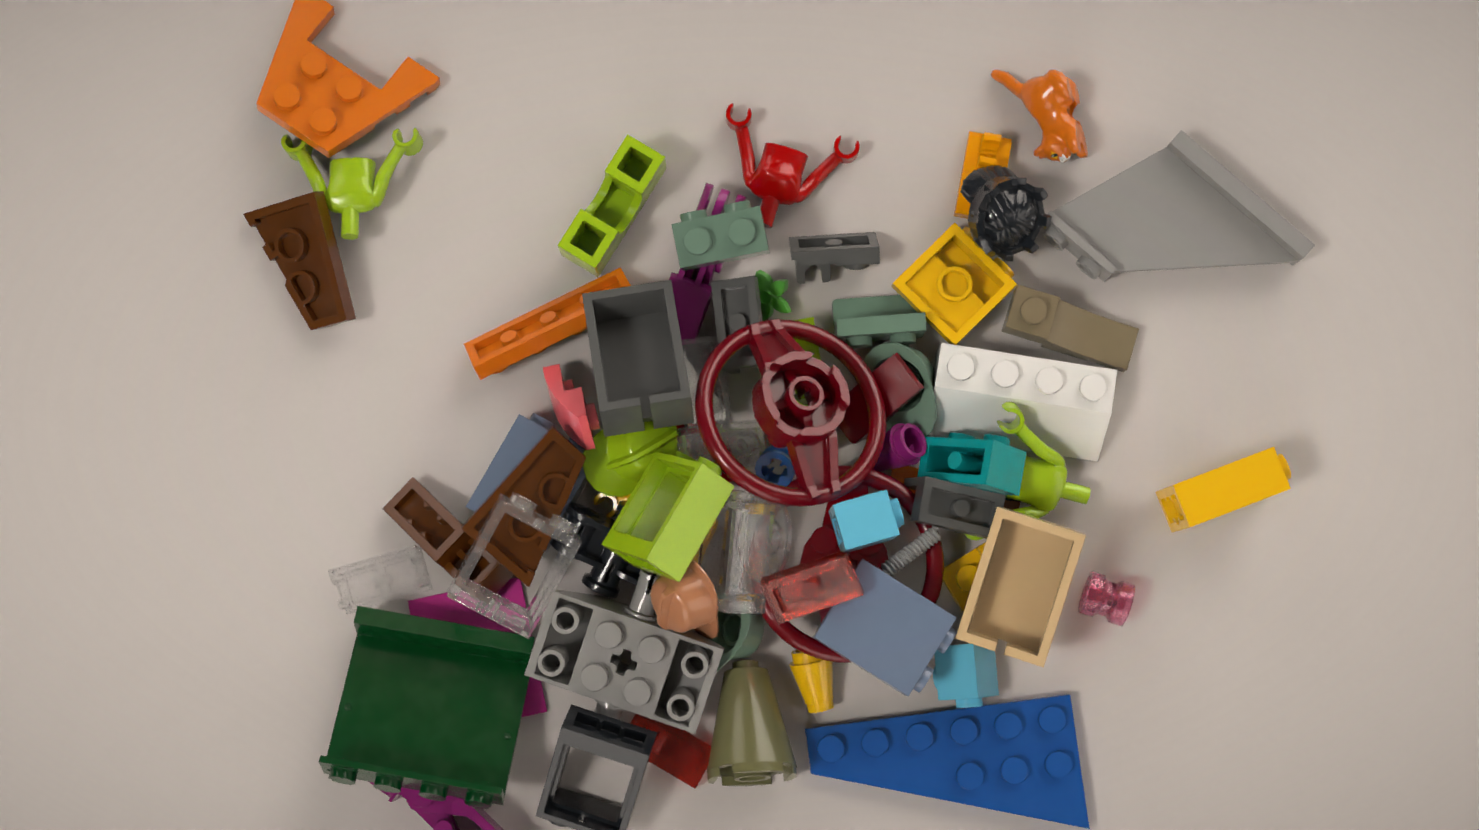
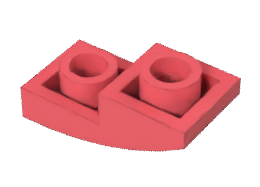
[542,364,600,450]

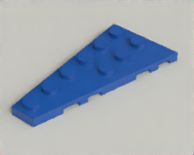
[805,694,1090,829]

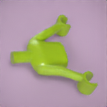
[281,128,423,240]
[965,402,1091,541]

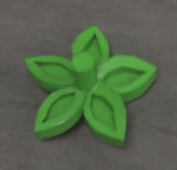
[755,270,792,321]

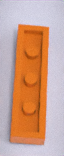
[464,267,631,380]

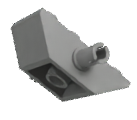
[524,569,724,734]

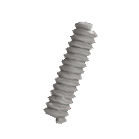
[881,525,941,576]

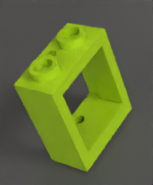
[601,451,735,582]

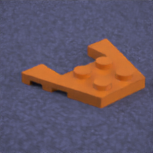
[256,0,440,158]

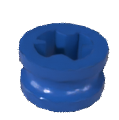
[755,445,795,487]

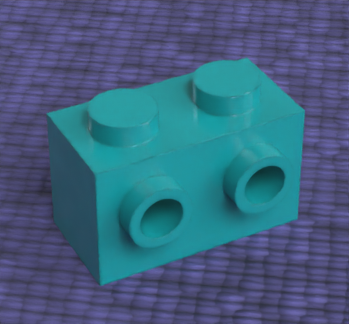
[917,433,1027,496]

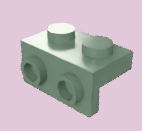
[832,295,927,349]

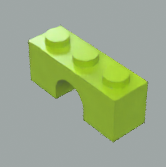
[557,134,667,277]

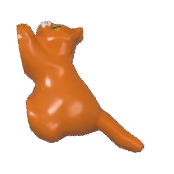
[991,70,1088,163]

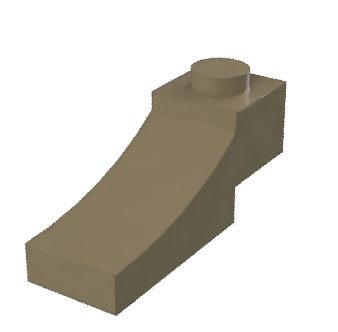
[1001,285,1139,372]

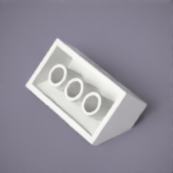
[928,343,1117,462]

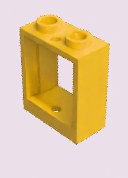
[1155,447,1291,533]

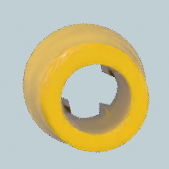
[789,649,834,713]

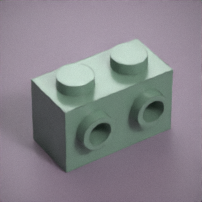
[671,200,770,271]

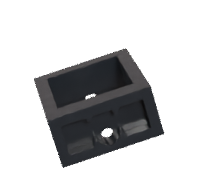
[536,704,658,830]

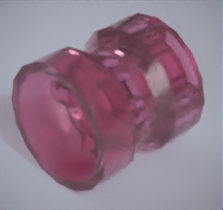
[1078,571,1135,626]

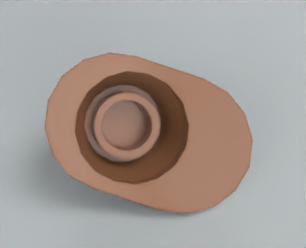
[650,560,719,639]

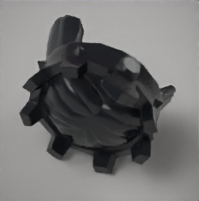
[960,165,1052,261]

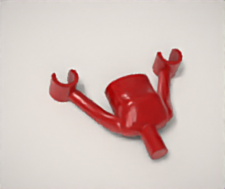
[726,103,860,228]

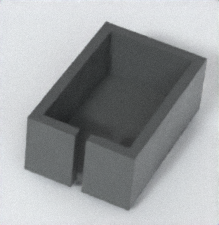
[582,280,694,437]

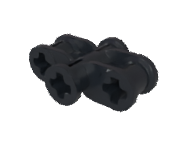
[550,501,657,598]

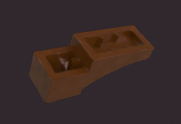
[383,477,514,606]

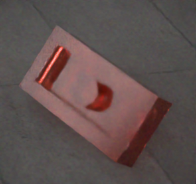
[760,551,864,624]
[630,714,711,789]

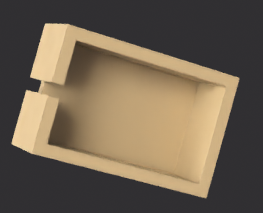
[955,506,1086,668]

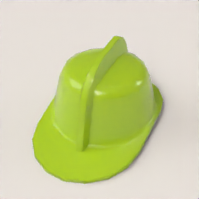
[582,421,681,497]

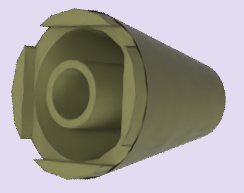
[707,660,797,786]

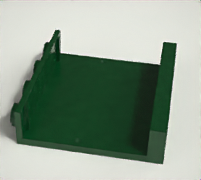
[319,606,535,809]

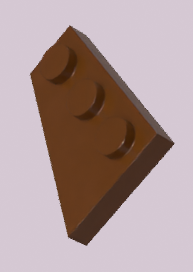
[243,191,356,330]
[461,426,586,587]

